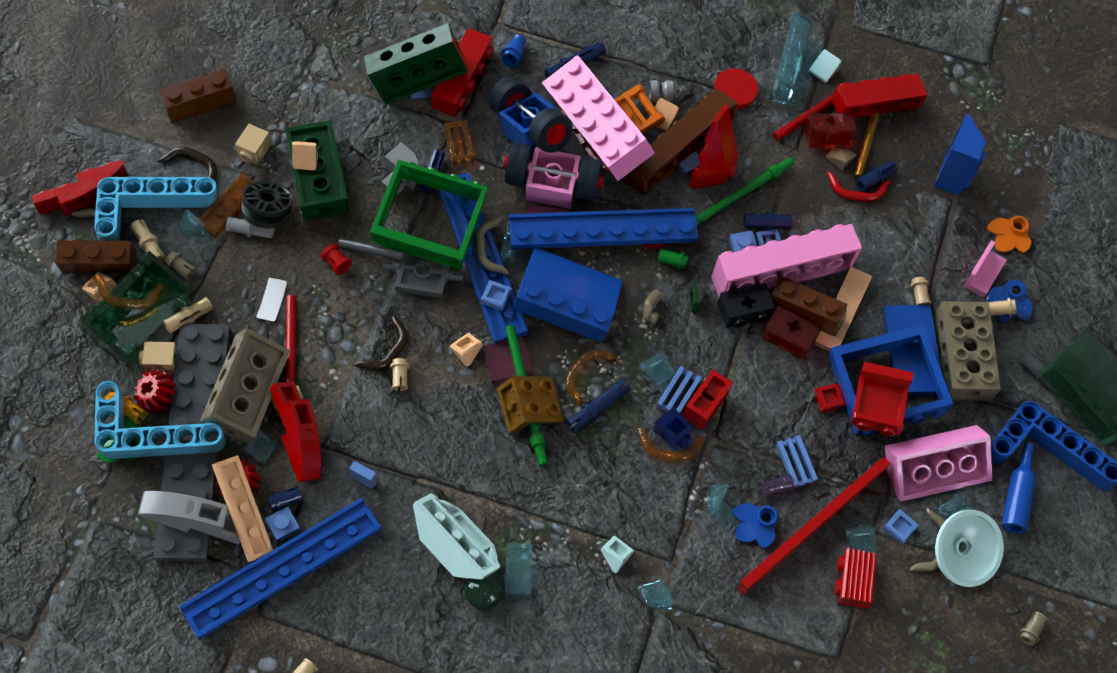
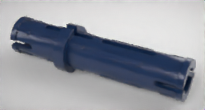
[544,41,606,79]
[566,378,631,433]

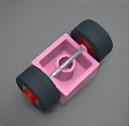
[503,143,604,209]

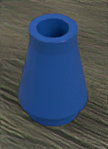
[501,34,526,67]

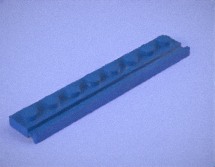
[438,172,528,344]
[508,208,698,249]
[179,497,381,640]

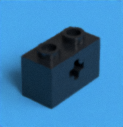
[717,283,775,328]

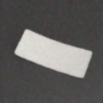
[256,278,287,322]

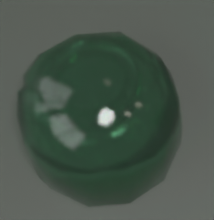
[465,573,505,610]

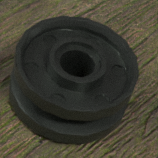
[241,180,293,229]

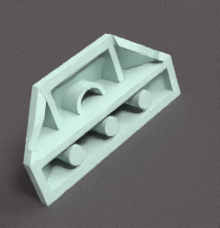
[413,493,500,580]

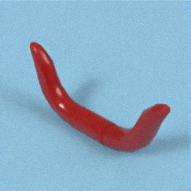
[827,172,891,202]

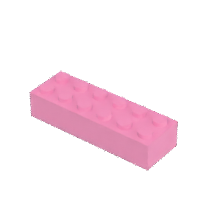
[542,55,655,181]
[711,224,862,297]

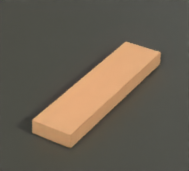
[814,267,872,352]
[212,455,273,562]

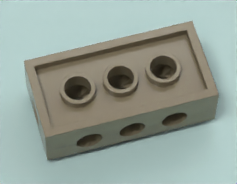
[934,301,1001,401]
[199,328,290,444]

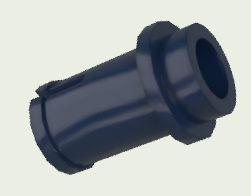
[268,486,302,511]

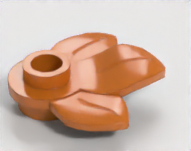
[986,216,1031,253]

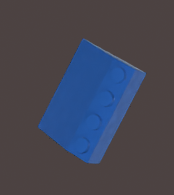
[512,247,622,343]

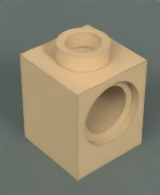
[235,124,272,165]
[139,342,177,375]

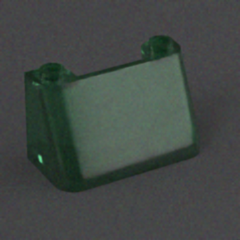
[77,251,193,362]

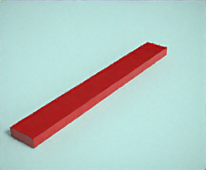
[738,457,891,596]

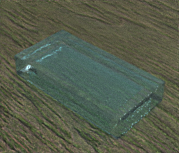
[505,543,533,596]

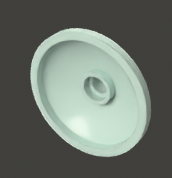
[935,510,1004,587]

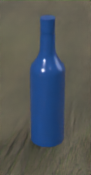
[1002,443,1036,534]

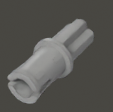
[226,216,275,238]

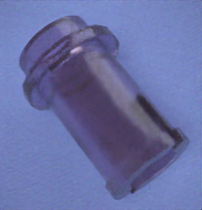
[761,473,795,498]

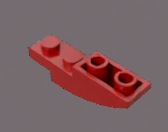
[32,160,128,216]
[269,381,321,483]

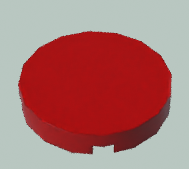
[713,68,758,109]

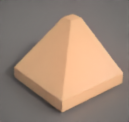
[450,333,483,367]

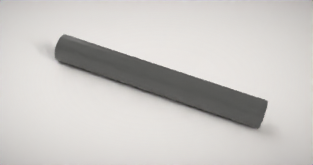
[338,238,405,261]

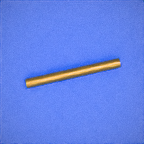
[854,113,880,179]

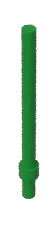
[695,157,794,226]
[505,325,548,466]

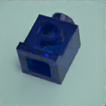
[653,407,694,450]

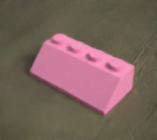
[885,425,992,502]

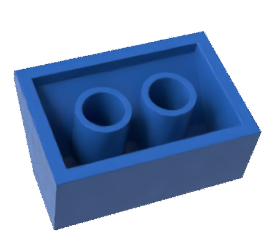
[934,114,987,196]

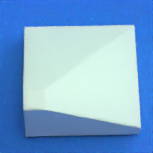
[601,536,634,573]

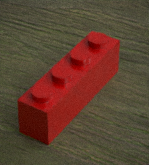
[431,28,494,117]
[831,74,927,120]

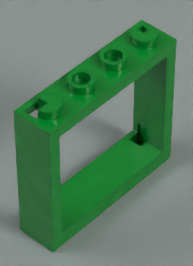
[370,159,488,270]

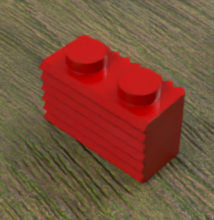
[834,548,877,609]

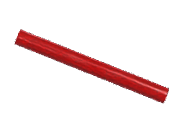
[773,94,833,141]
[285,295,296,382]

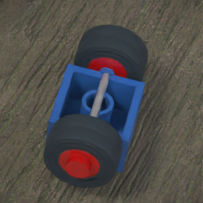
[489,77,573,153]

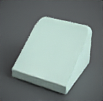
[808,49,841,83]

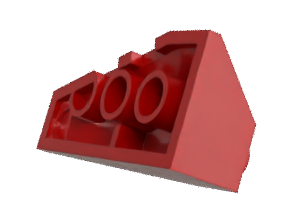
[689,104,738,189]

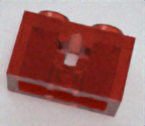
[805,113,857,149]
[762,306,821,360]

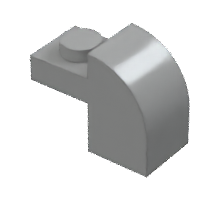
[382,142,418,195]

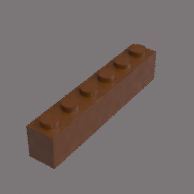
[624,89,737,196]

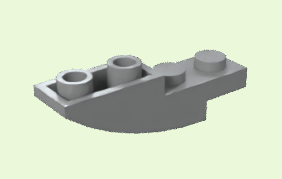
[138,491,241,545]

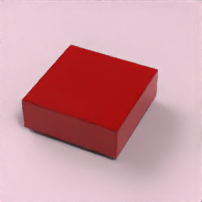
[814,383,846,413]

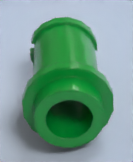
[658,248,689,270]

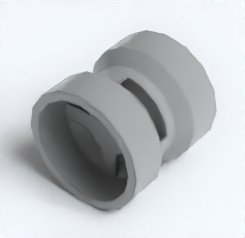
[649,80,674,103]

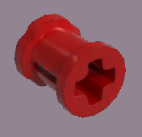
[321,244,352,275]

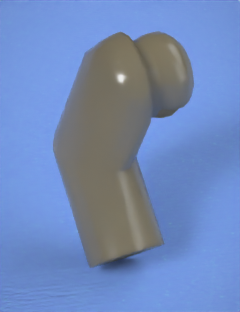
[643,289,662,325]

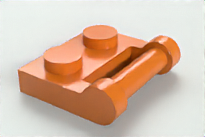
[614,84,666,134]

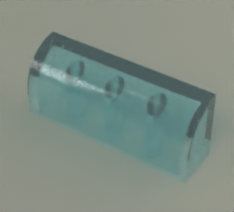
[769,10,812,105]

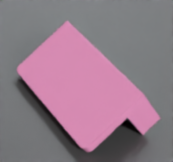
[964,240,1007,298]

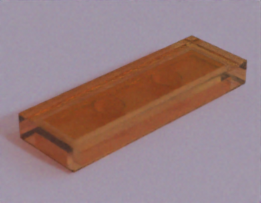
[196,173,255,238]

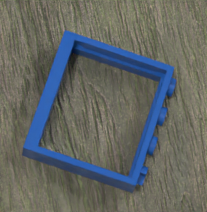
[828,324,953,436]

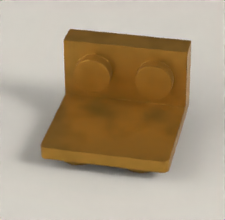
[497,376,563,434]

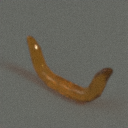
[94,274,164,310]
[565,349,618,406]
[637,427,706,462]

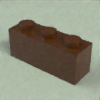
[159,69,236,123]
[55,240,136,273]
[771,276,847,337]

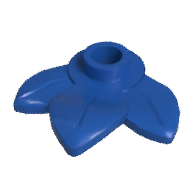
[986,280,1032,323]
[732,503,779,549]

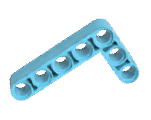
[95,177,218,241]
[95,381,226,459]

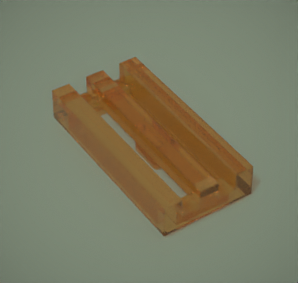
[444,120,475,165]

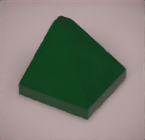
[689,282,706,314]

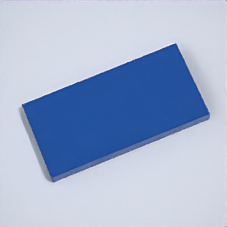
[882,305,942,395]

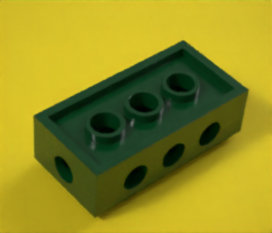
[364,23,468,105]
[285,120,350,221]

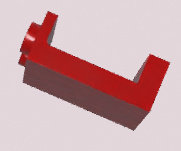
[850,362,914,436]

